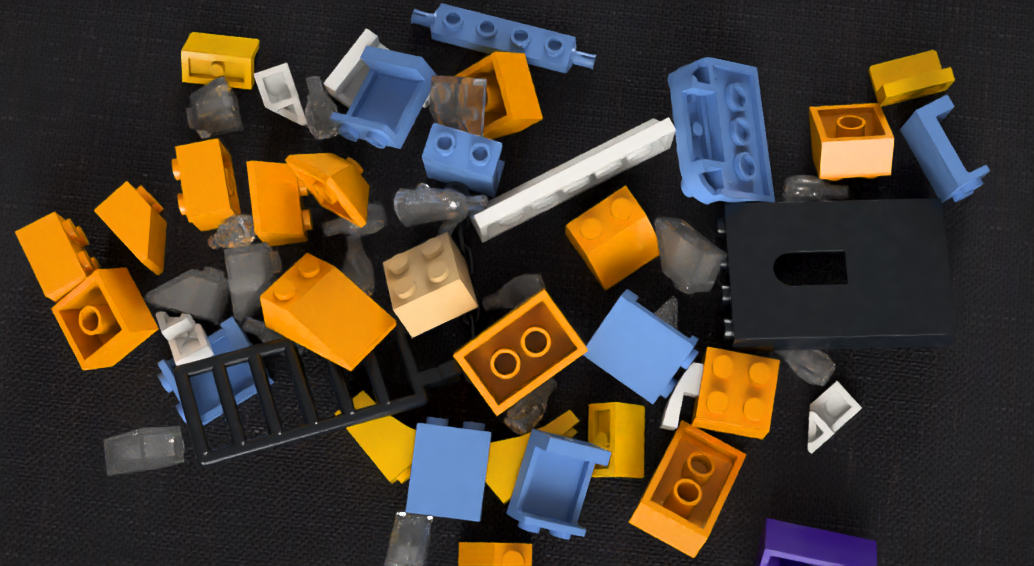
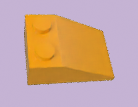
[260,253,396,371]
[628,420,747,558]

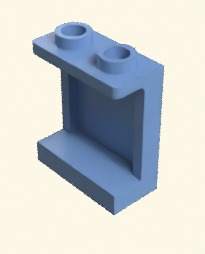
[329,45,438,149]
[900,94,990,202]
[422,123,505,198]
[583,289,699,404]
[157,317,274,426]
[406,417,492,522]
[506,428,612,540]

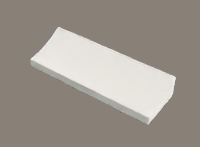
[468,117,676,243]

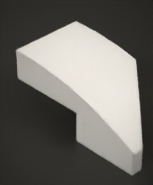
[254,63,308,126]
[156,311,214,366]
[659,362,704,431]
[808,381,862,454]

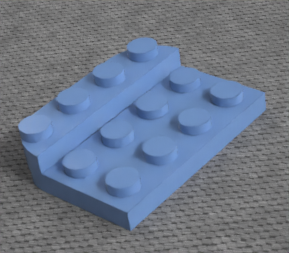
[668,57,775,204]

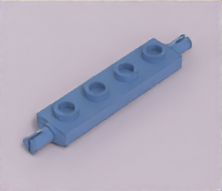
[411,3,596,73]

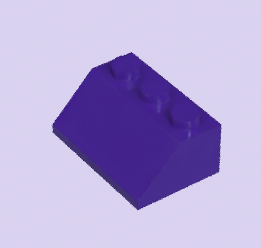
[754,518,877,566]

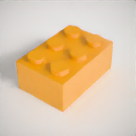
[453,288,588,416]

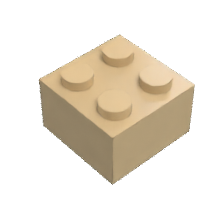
[383,232,478,338]

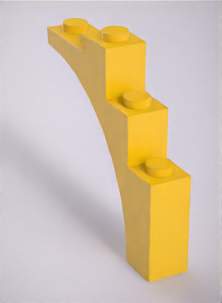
[334,391,579,505]

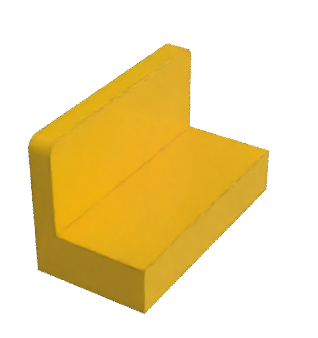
[181,32,259,90]
[868,50,955,107]
[588,402,645,478]

